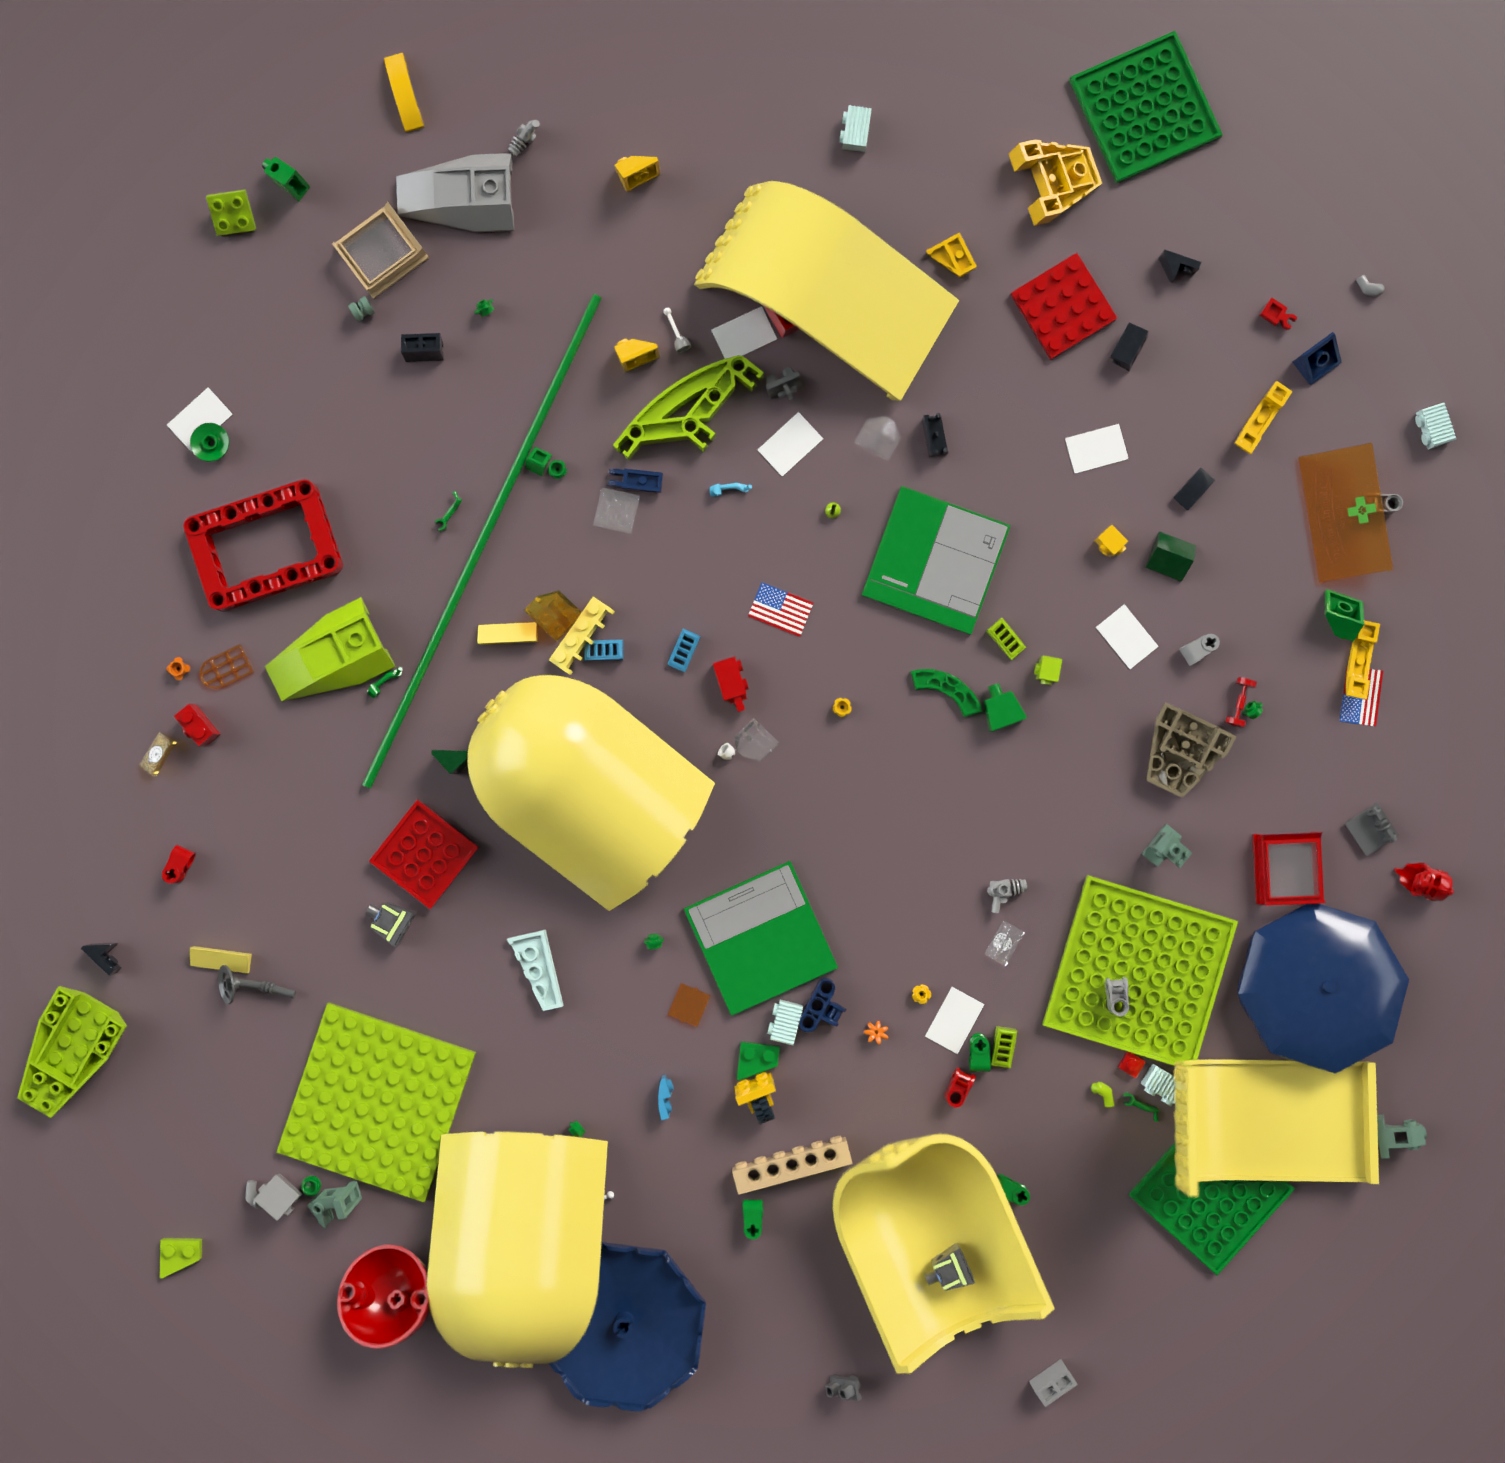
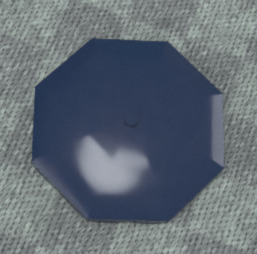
[1237,903,1409,1074]
[548,1242,706,1411]

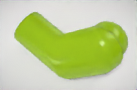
[1091,1082,1115,1107]

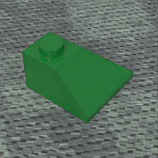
[1324,589,1364,642]

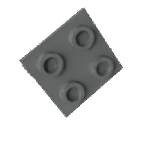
[1345,803,1399,856]

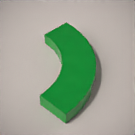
[910,669,983,717]

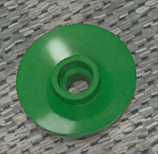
[190,423,229,462]

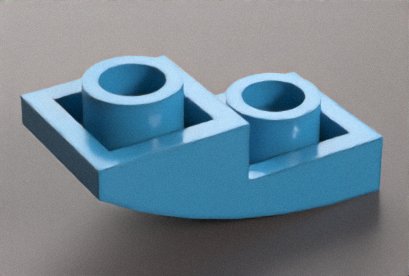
[658,1075,674,1120]

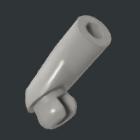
[1356,274,1385,297]

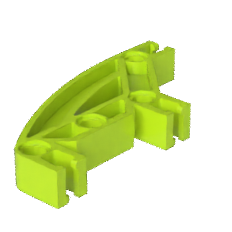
[613,355,764,461]

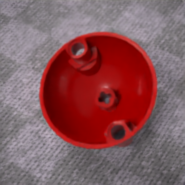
[337,1245,430,1348]

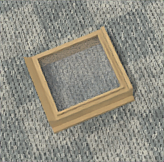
[332,201,429,299]

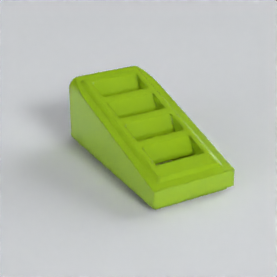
[986,618,1026,660]
[991,1026,1017,1068]

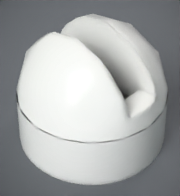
[718,743,735,760]

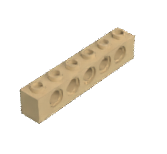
[732,1136,853,1195]

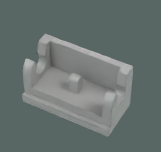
[1029,1359,1078,1407]

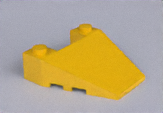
[1008,140,1102,226]

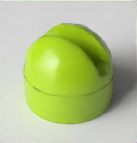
[825,502,841,519]

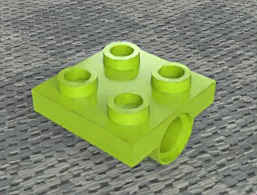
[206,189,256,236]

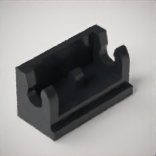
[1111,322,1148,371]
[401,333,444,362]
[922,413,948,458]

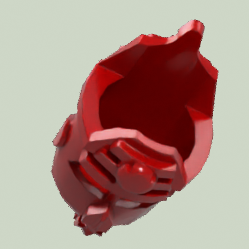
[1394,863,1454,901]

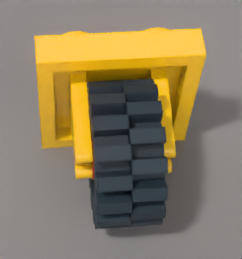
[734,1072,776,1124]

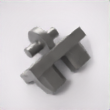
[825,1374,862,1401]

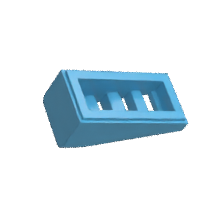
[667,629,701,672]
[584,640,624,660]

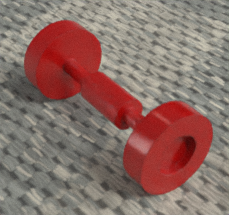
[1225,677,1257,728]

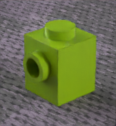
[1034,655,1062,686]

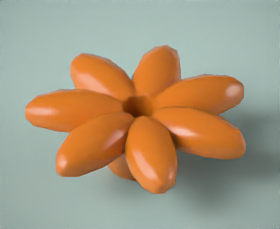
[863,1021,889,1045]

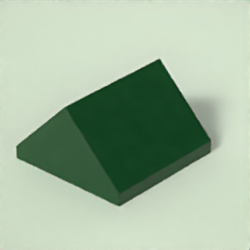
[1145,531,1196,582]
[431,750,468,774]

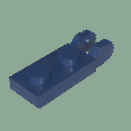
[607,468,663,493]

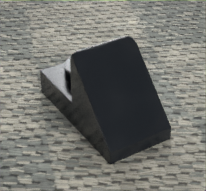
[1159,249,1201,282]
[81,943,121,975]

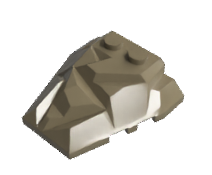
[1146,702,1237,798]

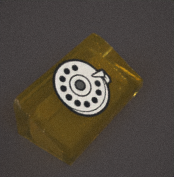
[139,732,176,775]

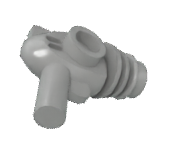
[508,120,540,157]
[987,879,1027,913]

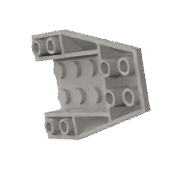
[396,153,514,232]

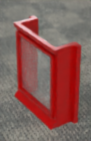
[1252,831,1325,906]

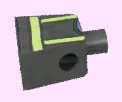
[365,902,417,947]
[924,1243,975,1291]

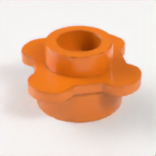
[167,657,190,680]

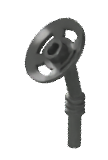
[218,965,296,1004]

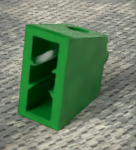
[262,157,311,201]
[984,683,1027,731]

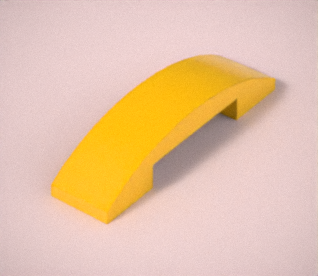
[384,53,424,132]
[1234,381,1293,454]
[1346,620,1380,700]

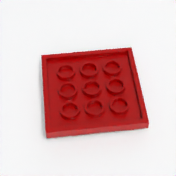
[1010,253,1118,360]
[369,799,479,909]

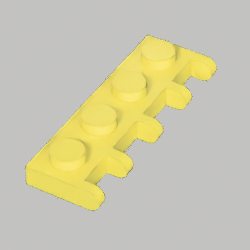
[549,597,615,675]

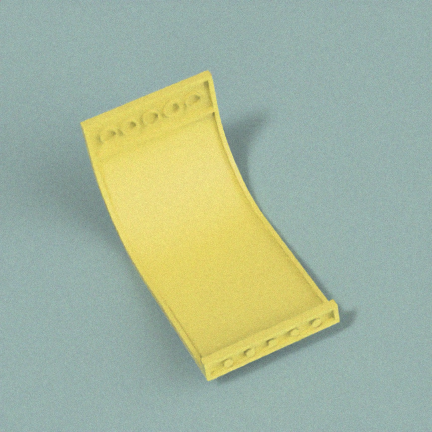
[694,181,959,401]
[1174,1059,1379,1196]

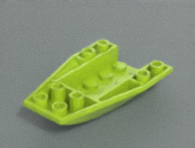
[265,597,396,701]
[17,986,127,1118]

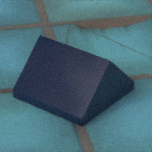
[1293,332,1342,385]

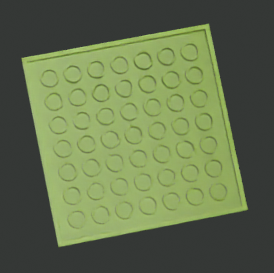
[1042,875,1238,1066]
[277,1002,476,1203]

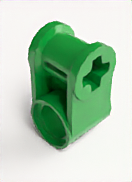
[969,1033,991,1072]
[997,1174,1030,1206]
[743,1200,763,1240]

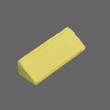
[477,622,538,645]
[190,946,252,973]

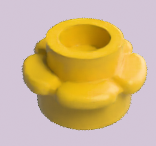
[832,698,852,717]
[912,985,931,1004]

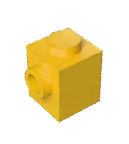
[1094,525,1128,557]

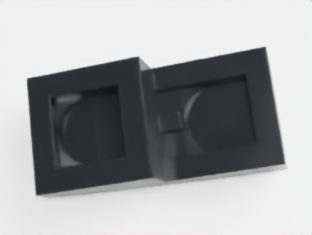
[1173,467,1215,511]

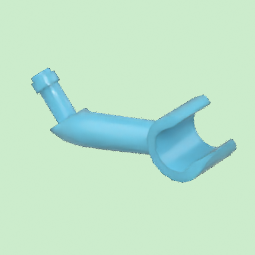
[709,483,752,497]

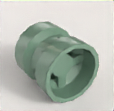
[348,296,375,322]

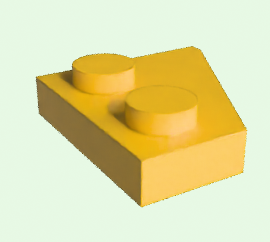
[926,232,977,278]

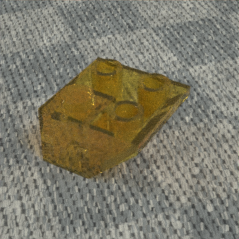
[524,590,582,641]

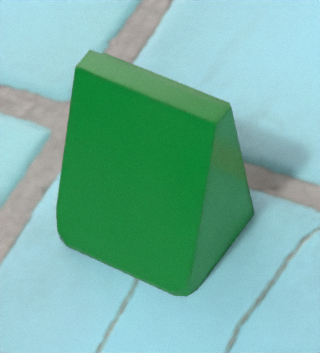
[525,447,552,476]

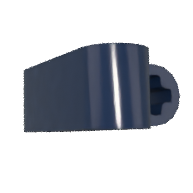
[799,977,847,1032]

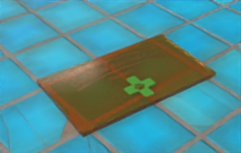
[1298,443,1393,583]

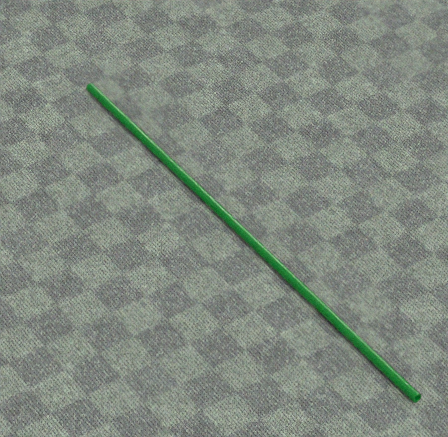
[362,294,602,788]

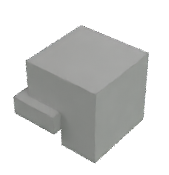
[254,1173,303,1221]

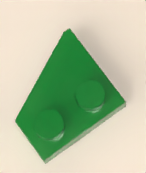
[737,1041,780,1080]

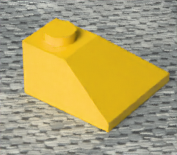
[614,156,660,192]
[614,339,660,372]

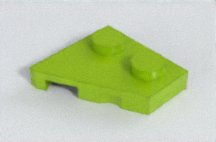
[160,1238,202,1278]

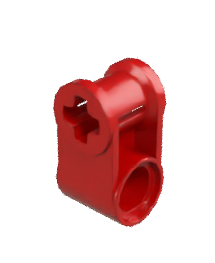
[162,845,196,883]
[945,1067,975,1108]

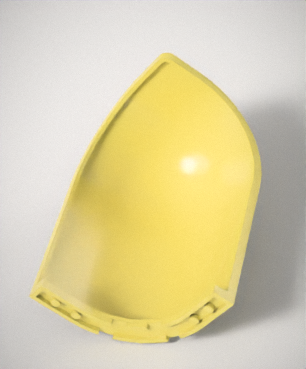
[468,675,715,911]
[427,1132,608,1368]
[833,1134,1054,1374]

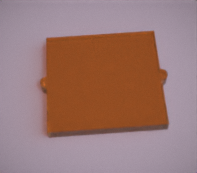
[668,983,711,1027]

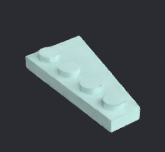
[507,929,564,1011]

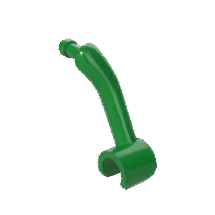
[435,491,462,532]
[367,667,402,698]
[1123,1092,1159,1122]

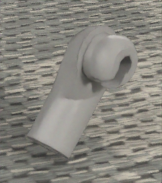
[245,1180,262,1209]

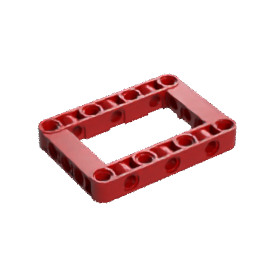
[183,479,343,611]

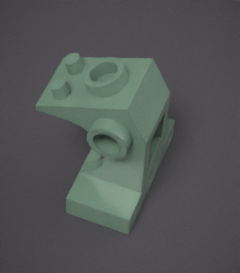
[1141,824,1192,868]
[1377,1114,1427,1159]
[307,1181,362,1228]

